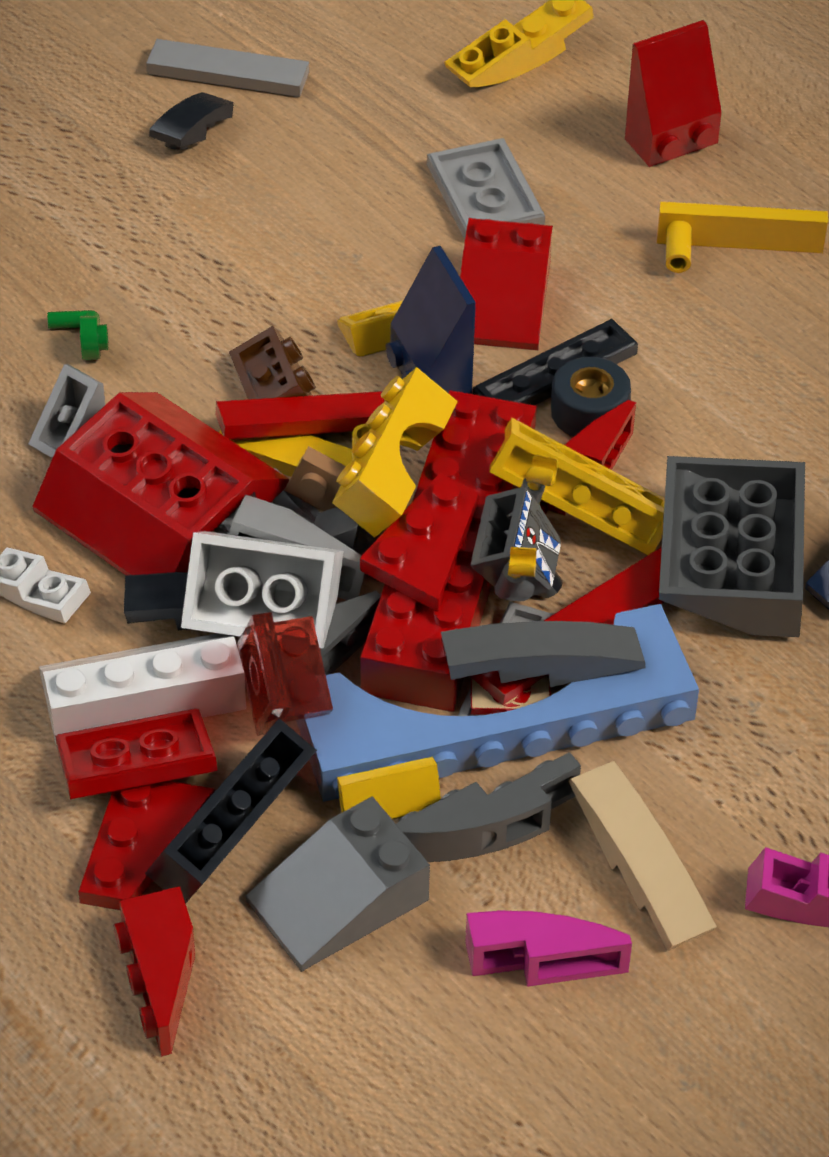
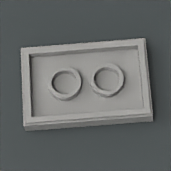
[427,138,545,240]

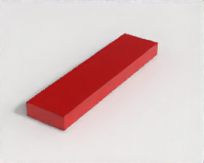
[215,391,385,439]

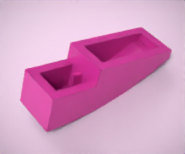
[745,847,829,927]
[465,910,632,987]

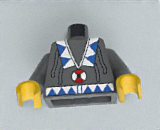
[470,455,563,602]

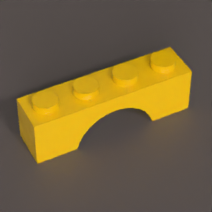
[332,367,458,538]

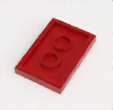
[55,708,218,800]

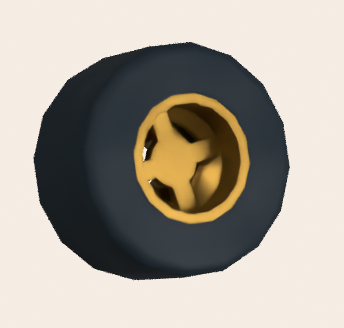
[551,357,631,437]

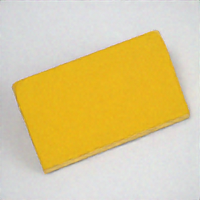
[337,300,403,357]

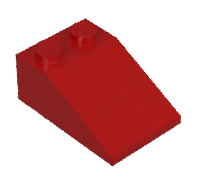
[625,20,722,167]
[460,218,553,350]

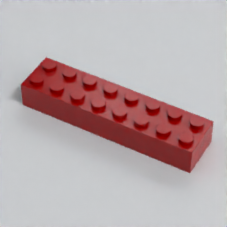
[361,390,537,712]

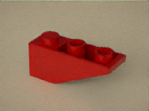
[113,886,195,1057]

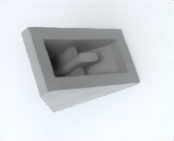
[28,364,105,458]

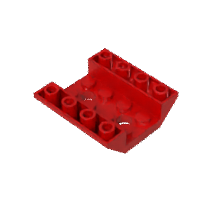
[32,392,289,576]

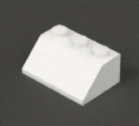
[181,531,344,648]

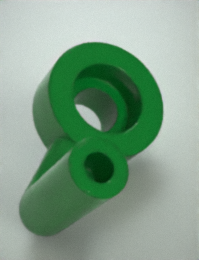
[47,310,108,360]

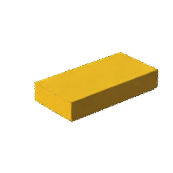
[337,757,441,819]

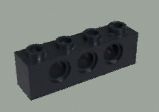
[145,718,317,904]

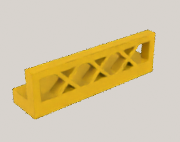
[489,418,665,555]

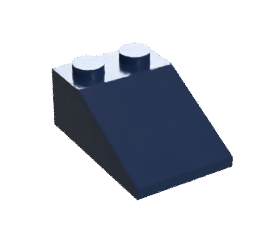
[386,245,476,394]

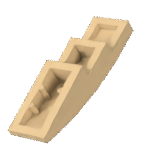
[569,761,717,951]

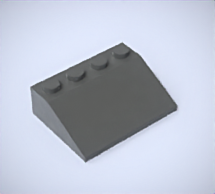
[659,456,805,637]

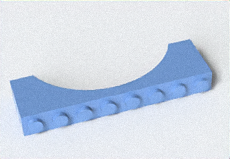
[293,604,699,802]

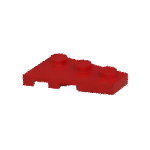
[360,472,479,612]

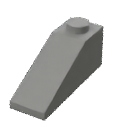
[229,495,365,600]

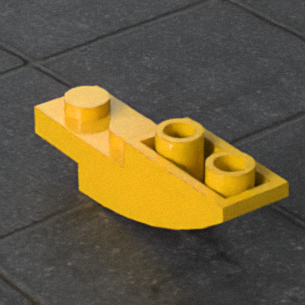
[445,0,594,87]

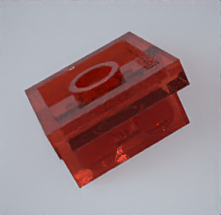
[237,612,333,736]

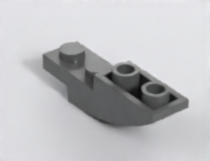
[396,752,581,862]

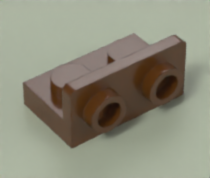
[229,326,316,399]

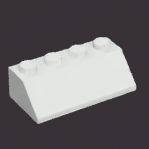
[39,633,246,744]

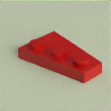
[78,781,215,911]

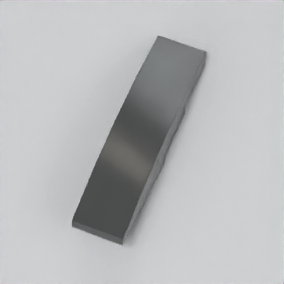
[441,621,646,687]

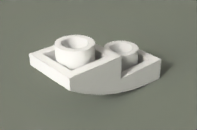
[0,547,91,624]

